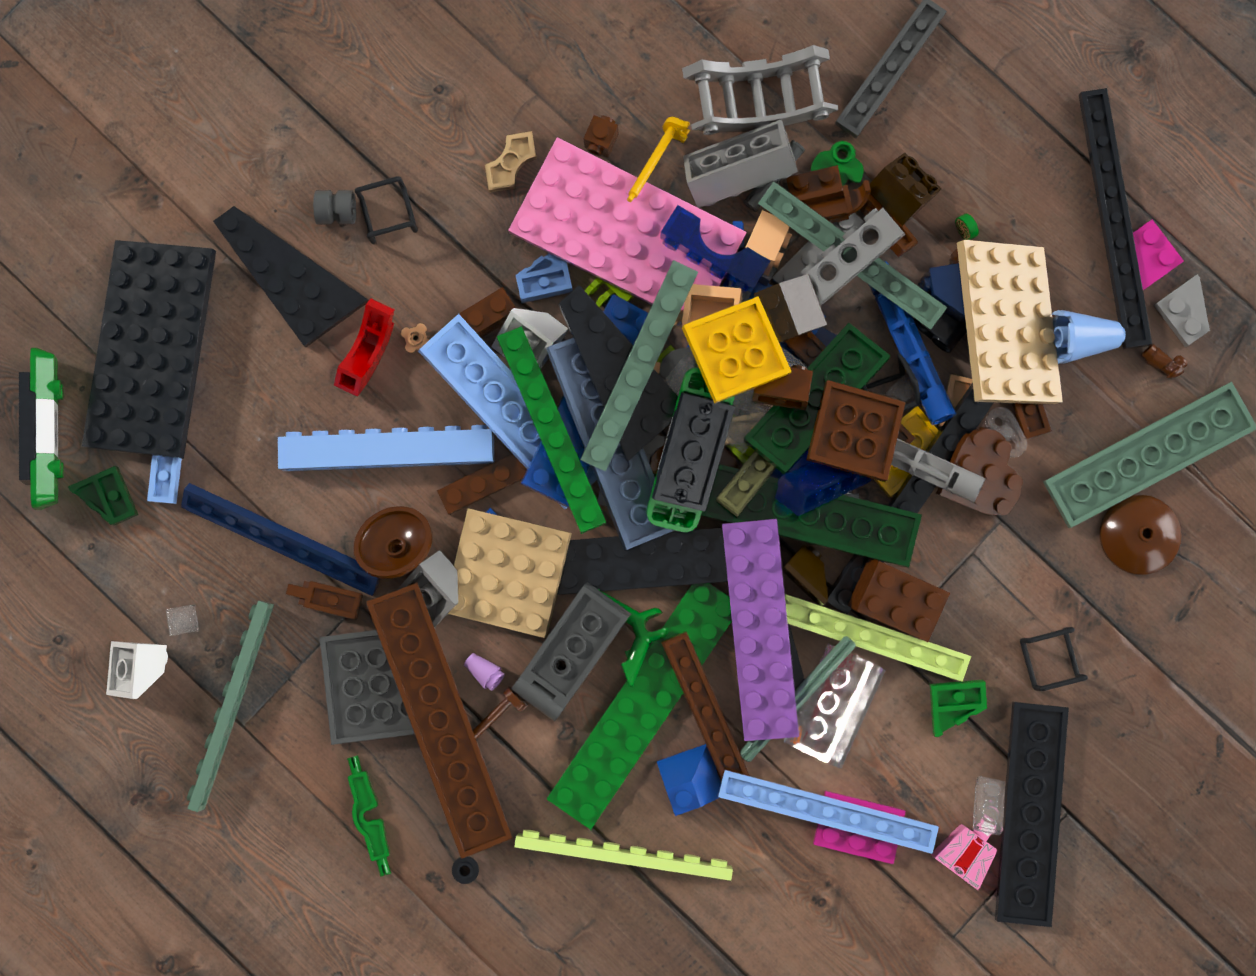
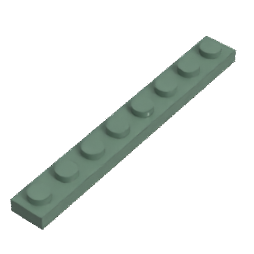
[758,182,948,329]
[580,260,698,472]
[187,601,274,812]

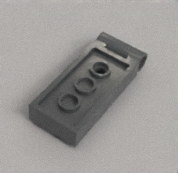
[511,582,631,721]

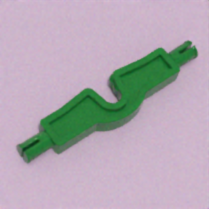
[347,755,391,877]

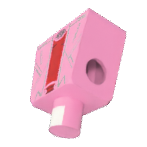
[931,819,997,890]

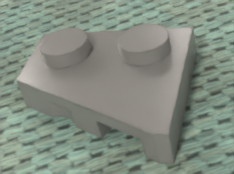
[1154,274,1210,347]

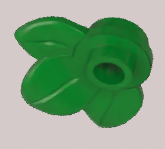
[811,141,864,186]

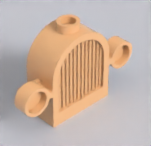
[673,284,743,342]

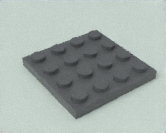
[320,630,415,745]

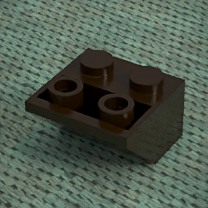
[870,153,941,226]

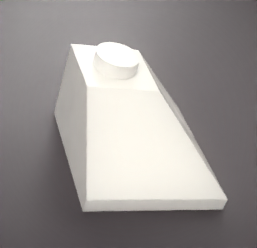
[491,308,568,369]
[106,641,168,699]

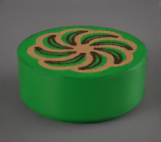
[955,213,979,240]

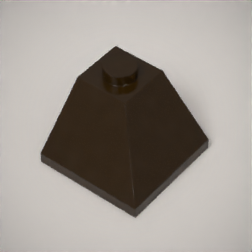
[782,545,828,605]

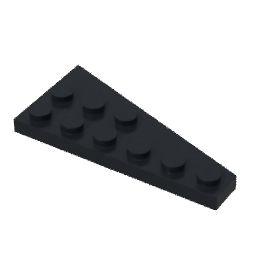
[558,285,678,462]

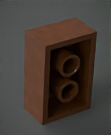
[847,558,950,642]

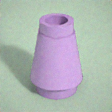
[464,653,505,691]

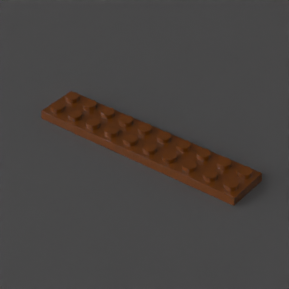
[366,583,512,859]

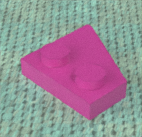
[1133,219,1184,290]

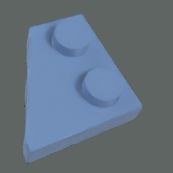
[516,253,573,303]

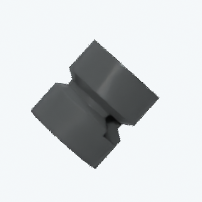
[313,190,356,225]

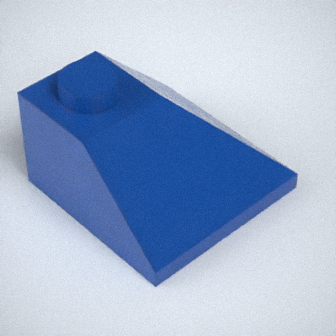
[657,744,721,816]

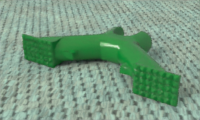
[598,589,668,688]

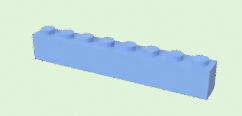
[278,425,495,471]

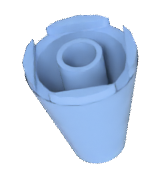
[1052,310,1126,364]

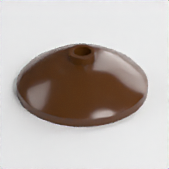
[1100,495,1181,575]
[354,506,432,579]

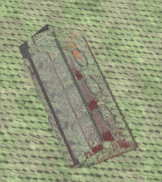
[784,644,886,769]

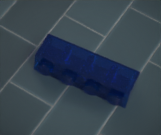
[775,462,872,516]

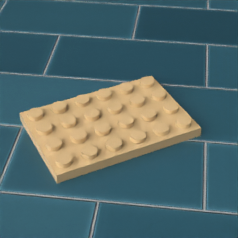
[957,240,1063,404]

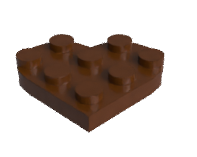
[936,427,1023,515]

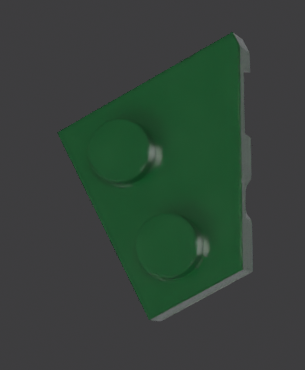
[68,466,138,526]

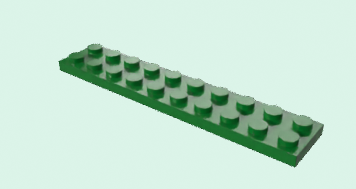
[547,583,732,830]

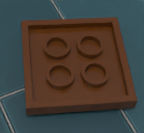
[806,380,906,482]

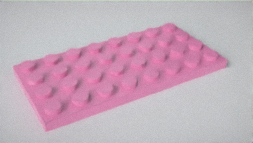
[508,137,747,310]

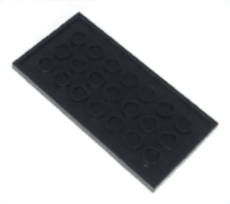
[82,240,216,459]

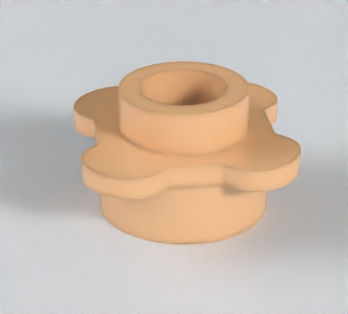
[401,323,429,353]

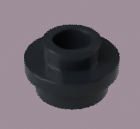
[452,856,479,884]

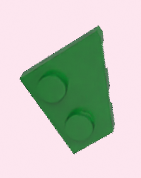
[929,680,987,737]

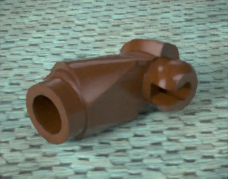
[1142,344,1188,379]

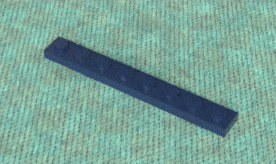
[181,483,380,596]

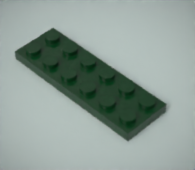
[744,323,890,475]

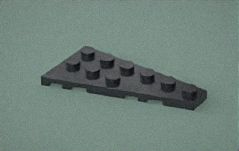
[213,206,369,347]

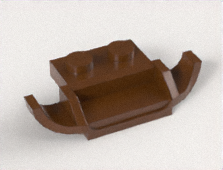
[765,165,871,228]

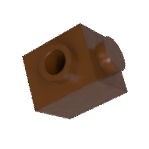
[583,115,619,158]

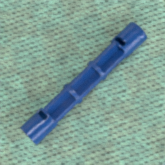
[868,261,956,425]

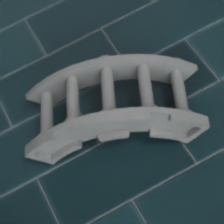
[682,45,838,135]

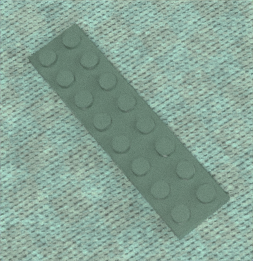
[1043,382,1256,528]

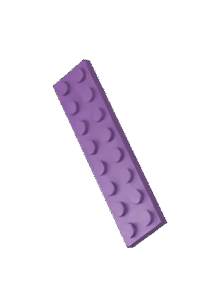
[722,519,799,741]

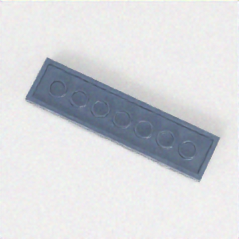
[546,338,674,550]

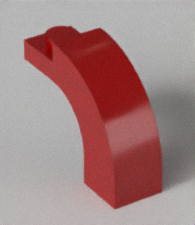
[334,298,395,397]

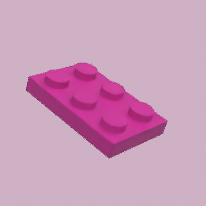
[813,790,905,864]

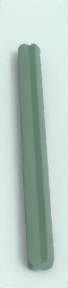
[740,636,856,762]

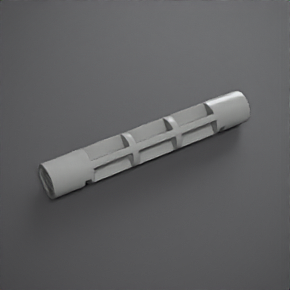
[891,438,986,503]

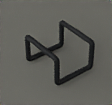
[354,176,418,244]
[862,353,921,411]
[1020,627,1088,691]

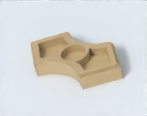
[485,131,537,193]

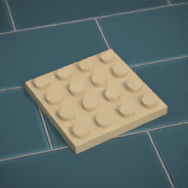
[448,508,572,638]

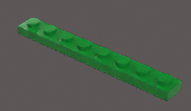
[497,326,606,534]

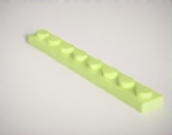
[785,594,971,682]
[514,830,733,881]

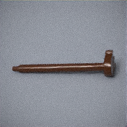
[473,687,528,739]

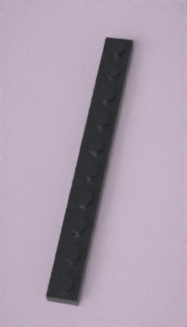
[1078,88,1152,350]
[827,383,994,615]

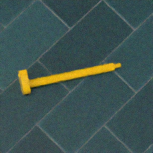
[627,117,690,202]

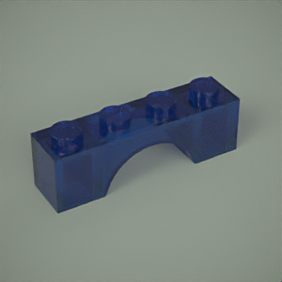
[660,205,770,294]

